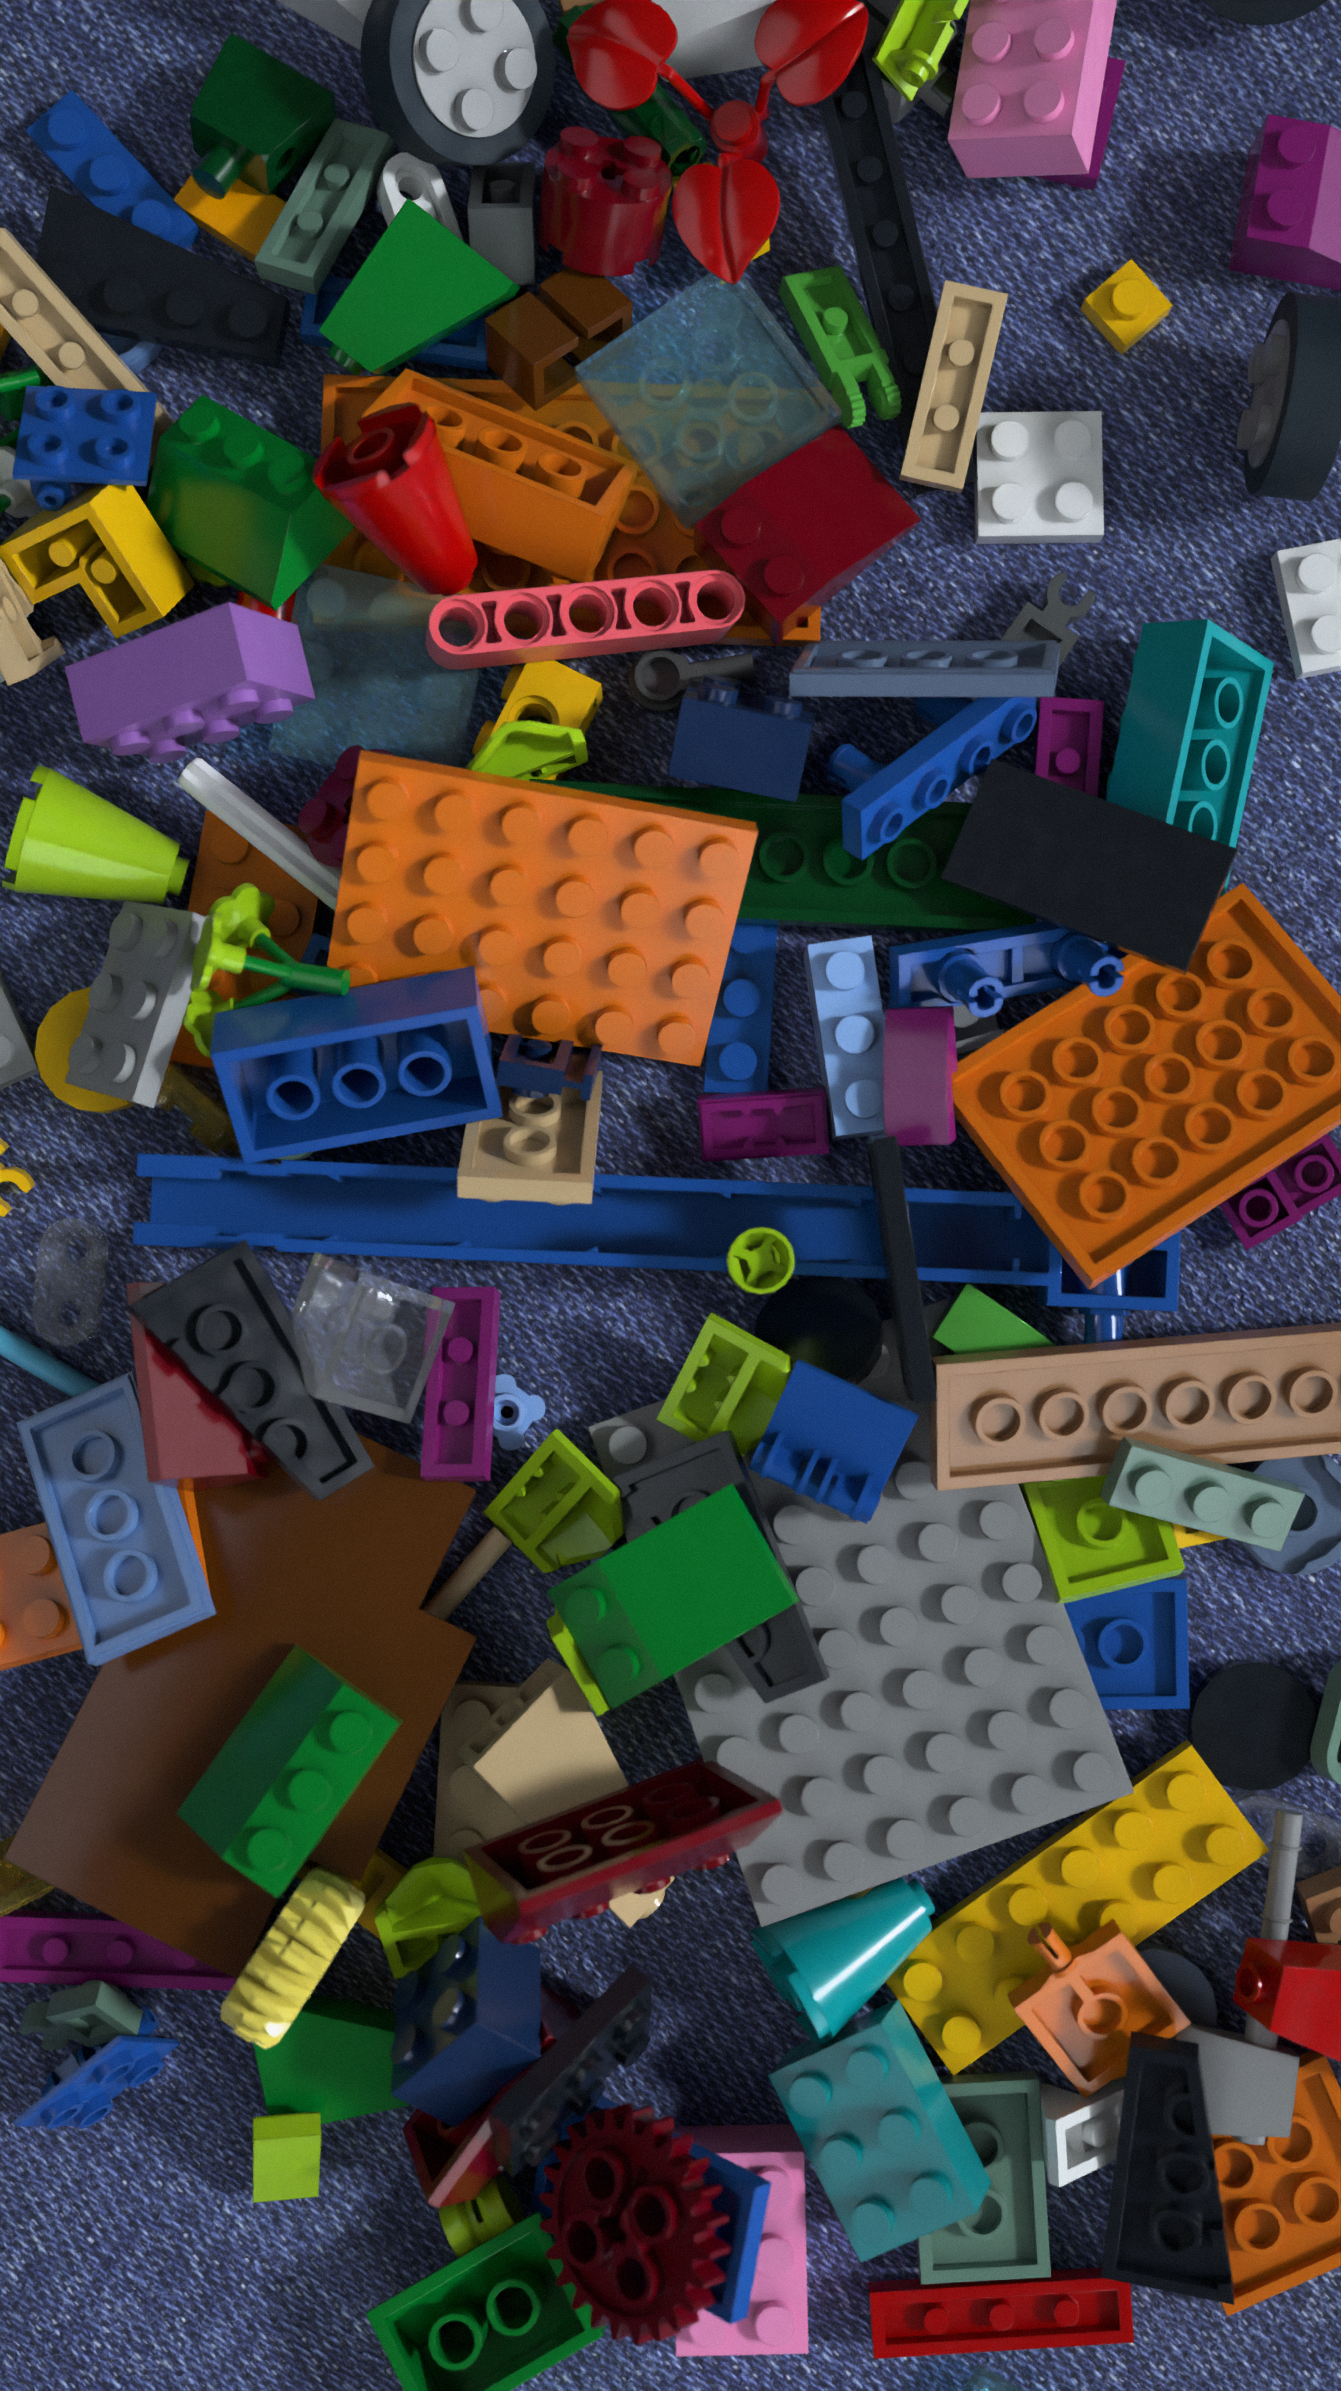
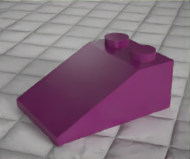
[1228,114,1341,291]

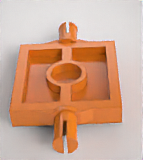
[1007,1919,1191,2099]

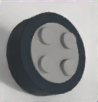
[360,0,555,166]
[1237,292,1341,501]

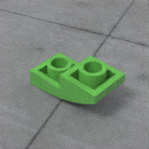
[928,1283,1056,1355]

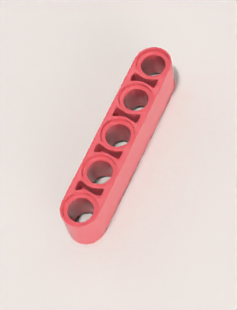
[425,570,745,670]

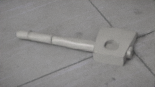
[1175,1808,1303,2145]

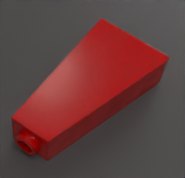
[1233,1937,1341,2062]

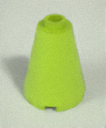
[2,765,190,905]

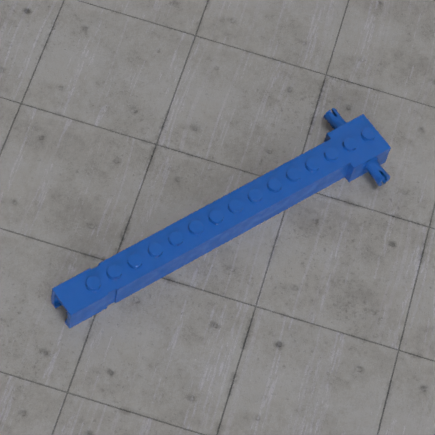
[133,1153,1181,1344]

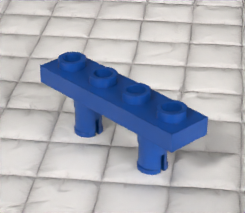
[827,697,1037,860]
[889,921,1129,1017]

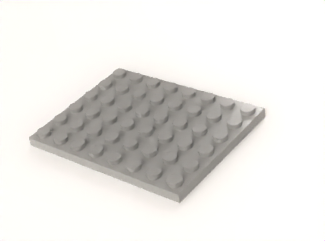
[588,1298,1134,1927]

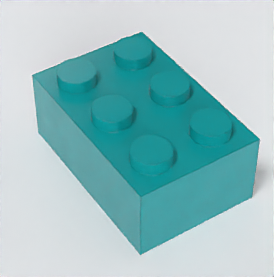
[768,1999,992,2263]

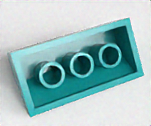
[1106,619,1274,897]

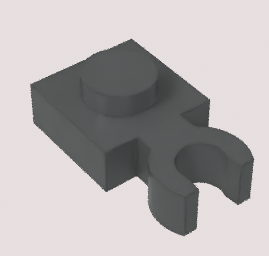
[1001,572,1095,667]

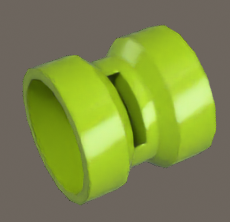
[726,1227,795,1294]
[439,2173,525,2257]

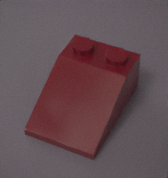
[693,424,921,645]

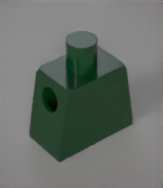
[190,33,335,199]

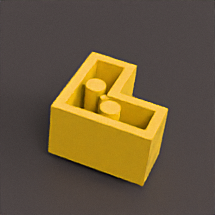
[0,484,195,639]

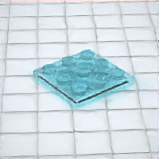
[575,272,843,530]
[268,564,481,768]

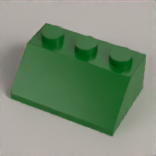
[146,395,355,611]
[176,1644,404,1898]
[366,2209,607,2391]

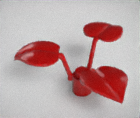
[567,0,869,285]

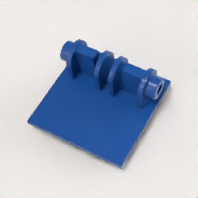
[12,386,157,511]
[748,1359,919,1524]
[13,2005,180,2129]

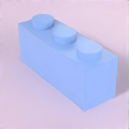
[803,935,885,1141]

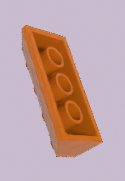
[356,368,640,583]

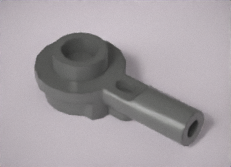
[629,649,755,713]

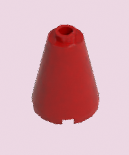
[312,402,478,596]

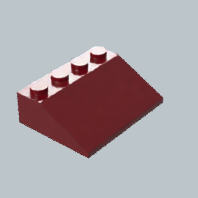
[463,1758,783,1945]

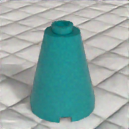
[749,1877,935,2048]

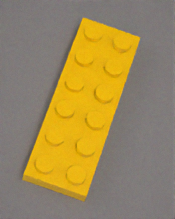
[886,1739,1269,2076]

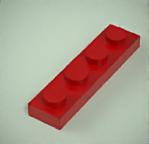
[868,2267,1134,2359]

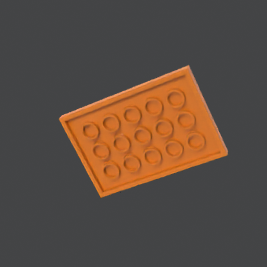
[327,750,758,1067]
[951,883,1341,1290]

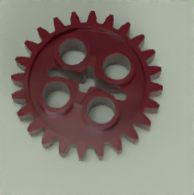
[539,2103,730,2345]

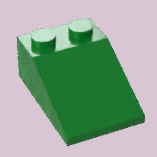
[547,1483,800,1709]

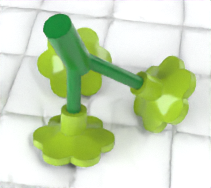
[182,883,351,1058]

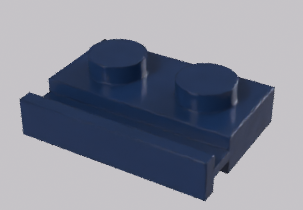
[496,1033,603,1101]

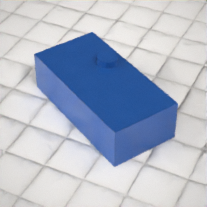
[211,966,503,1164]

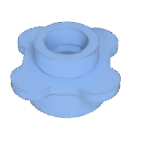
[493,1374,545,1450]

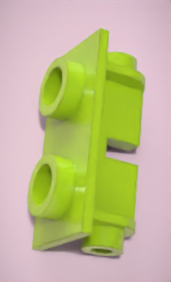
[872,0,969,102]

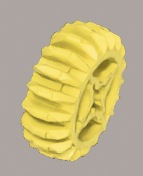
[221,1865,365,2049]

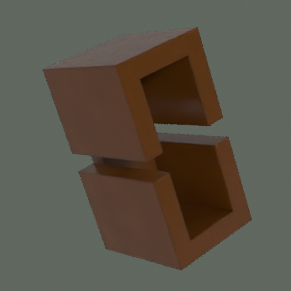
[484,267,632,411]

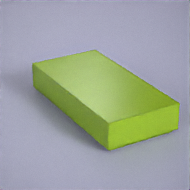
[253,2111,321,2203]

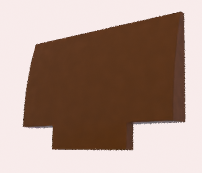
[4,1433,477,1979]

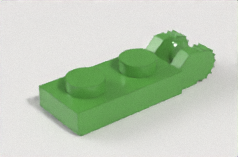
[778,265,902,429]

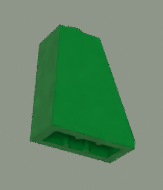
[318,198,520,376]
[253,1992,410,2124]

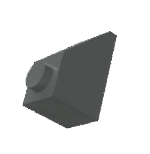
[467,162,537,290]

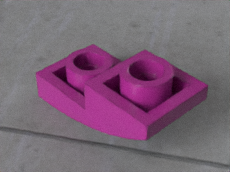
[883,1005,958,1146]
[1219,1133,1341,1251]

